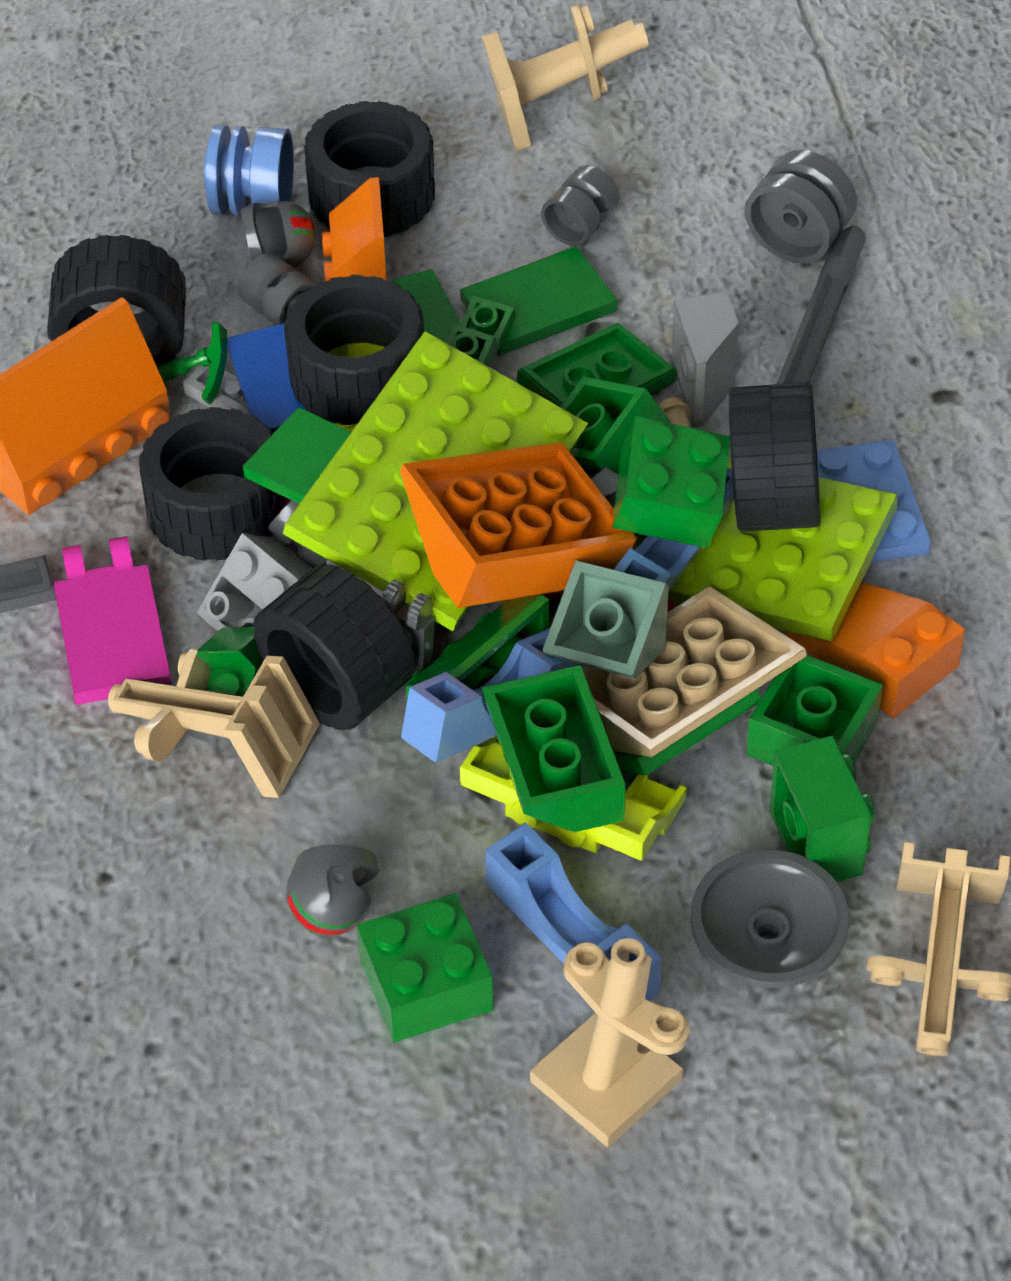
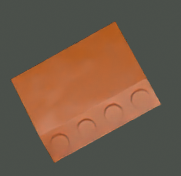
[0,297,171,516]
[400,442,637,608]

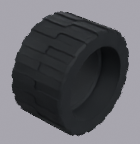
[304,101,435,237]
[47,235,186,366]
[284,275,425,425]
[729,382,820,532]
[139,407,285,561]
[253,564,415,730]

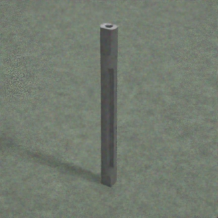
[777,225,866,384]

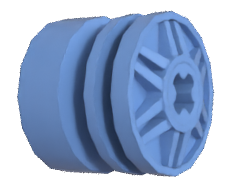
[204,125,294,216]

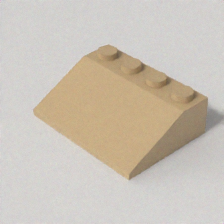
[581,586,807,757]

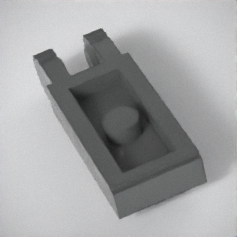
[382,579,435,682]

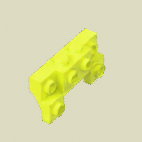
[460,736,687,861]

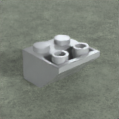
[197,533,312,631]

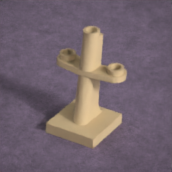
[481,4,649,151]
[108,647,320,798]
[866,842,1011,1056]
[530,938,690,1148]

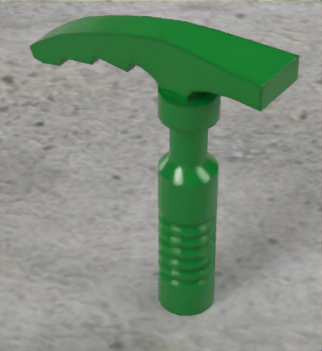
[157,322,227,404]

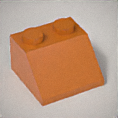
[322,177,387,282]

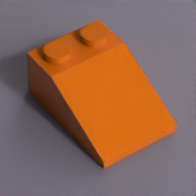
[786,582,965,719]

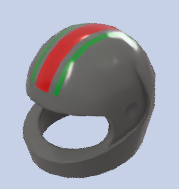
[240,201,315,268]
[285,845,379,937]

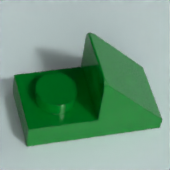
[197,627,263,697]

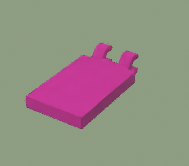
[53,536,172,705]

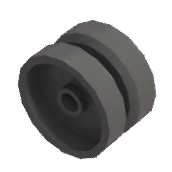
[745,150,857,263]

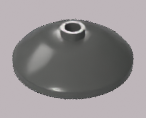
[690,849,850,988]

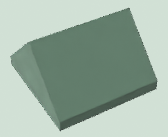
[542,560,669,679]

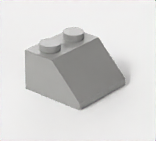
[672,291,744,427]

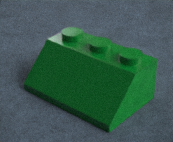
[405,594,549,702]
[482,665,625,833]

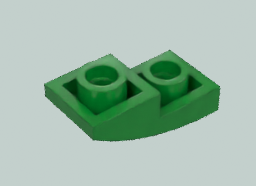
[445,295,516,367]

